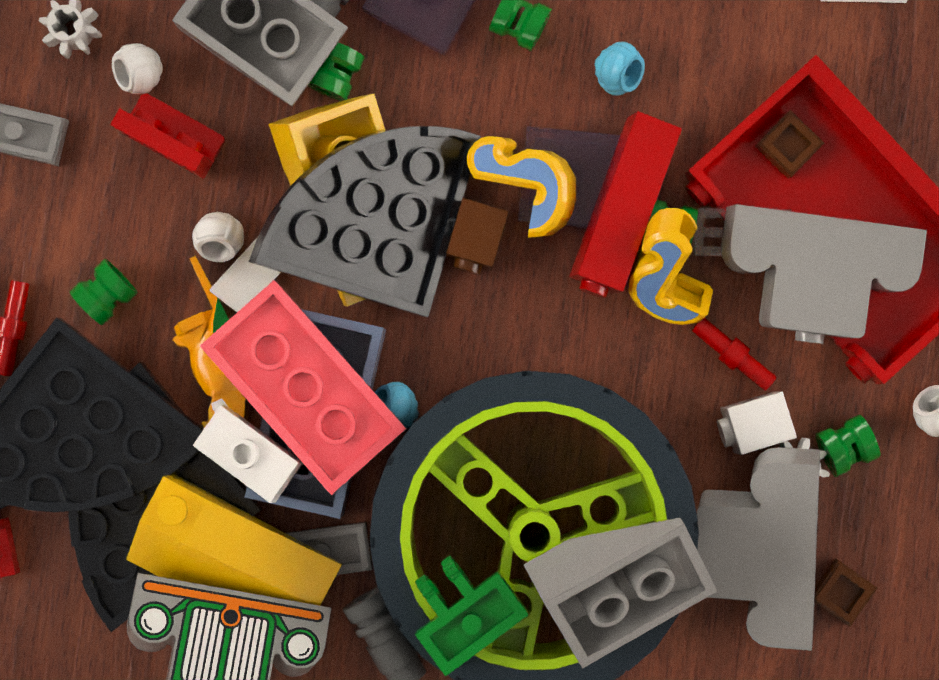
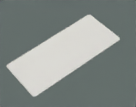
[210,238,281,312]

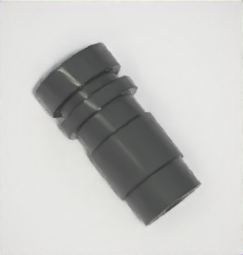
[343,587,426,680]

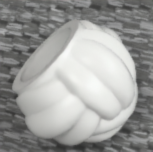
[112,43,163,94]
[192,211,244,262]
[913,385,939,437]

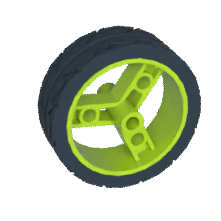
[370,371,699,680]

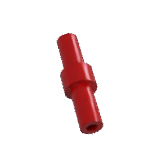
[0,280,30,377]
[691,318,777,391]

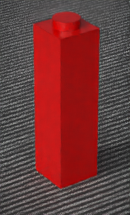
[569,111,682,299]

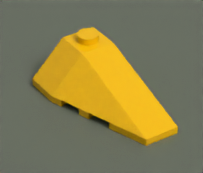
[269,94,385,307]
[126,474,342,606]

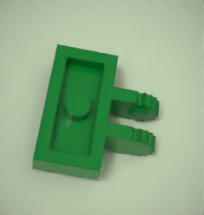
[415,556,529,676]

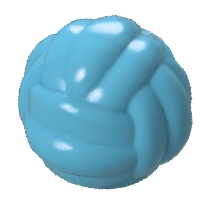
[595,42,645,96]
[375,382,419,432]

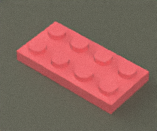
[200,280,407,495]

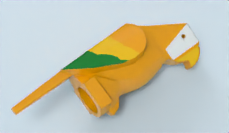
[172,256,246,428]

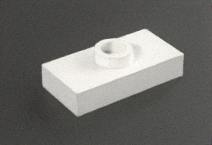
[193,405,303,503]

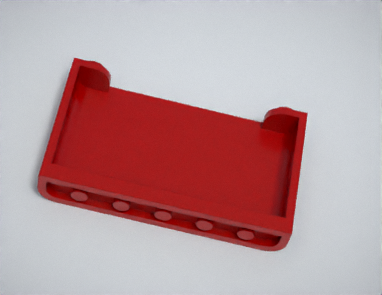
[685,55,939,384]

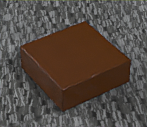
[755,110,824,179]
[814,559,877,627]

